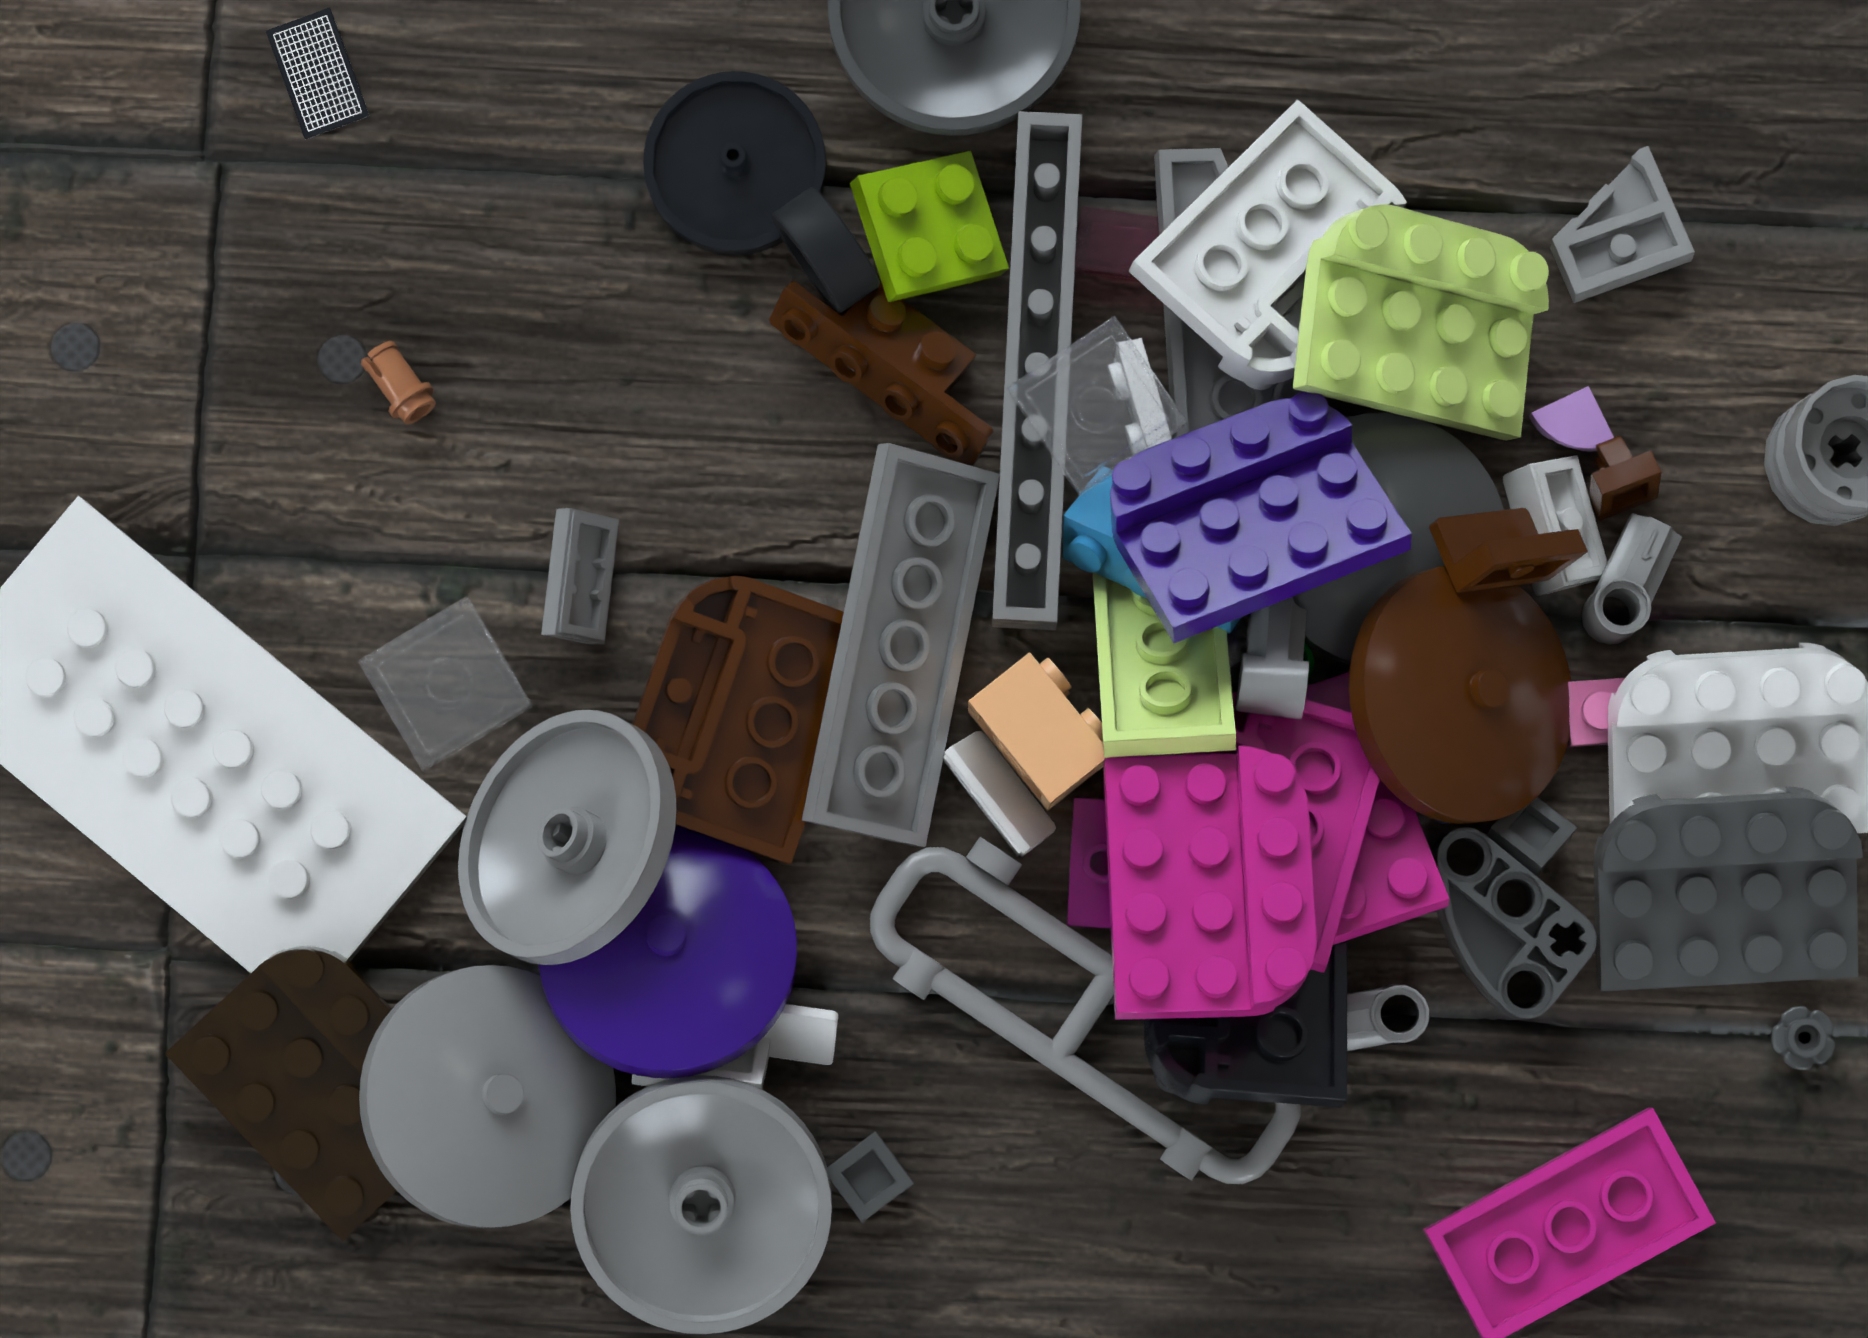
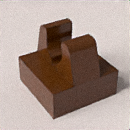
[1589,436,1662,521]

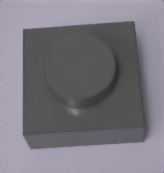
[1486,797,1577,877]
[827,1131,914,1222]

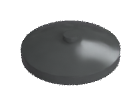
[828,0,1081,136]
[1293,413,1504,665]

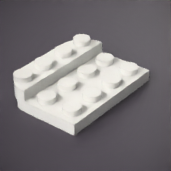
[1129,100,1407,390]
[1608,643,1868,833]

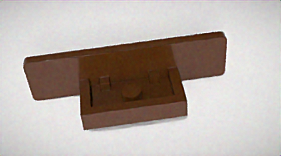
[769,281,994,466]

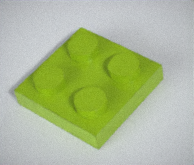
[850,151,1009,302]

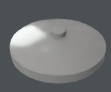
[458,710,677,965]
[359,965,616,1228]
[570,1075,832,1334]

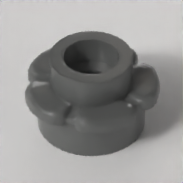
[1771,1006,1835,1070]

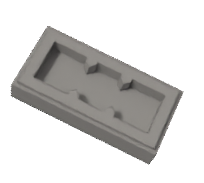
[541,508,619,644]

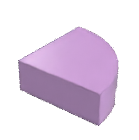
[1529,386,1614,452]

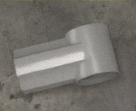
[1581,513,1682,645]
[1236,597,1309,720]
[1347,984,1429,1051]

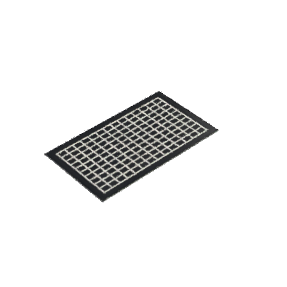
[266,7,370,140]

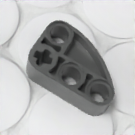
[1431,828,1597,1019]

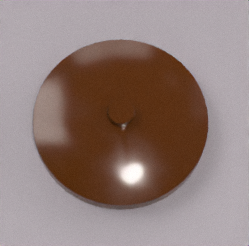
[1349,566,1572,824]

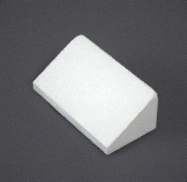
[1503,455,1607,596]
[943,731,1056,857]

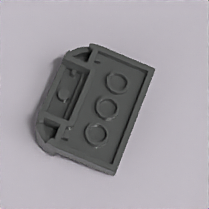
[1594,787,1863,992]

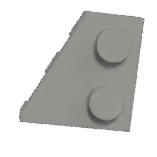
[1550,146,1695,303]

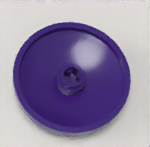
[538,826,797,1078]

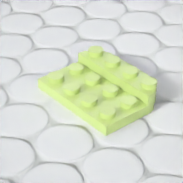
[1293,204,1549,441]

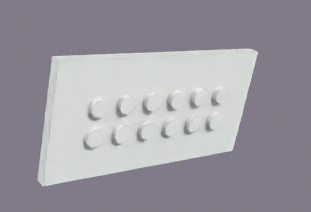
[0,496,467,973]

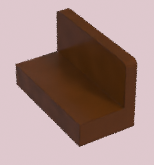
[1429,508,1588,593]

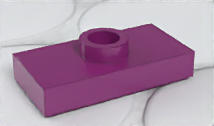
[1067,798,1111,929]

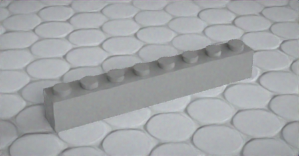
[992,111,1082,630]

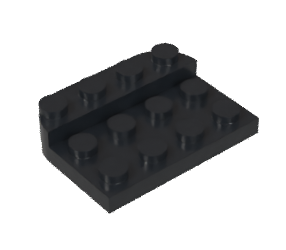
[1144,941,1347,1108]

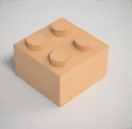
[968,652,1104,811]

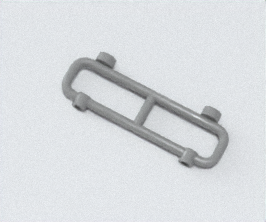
[870,837,1301,1184]

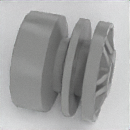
[1764,375,1868,526]

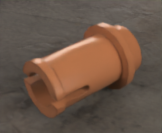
[361,341,436,425]

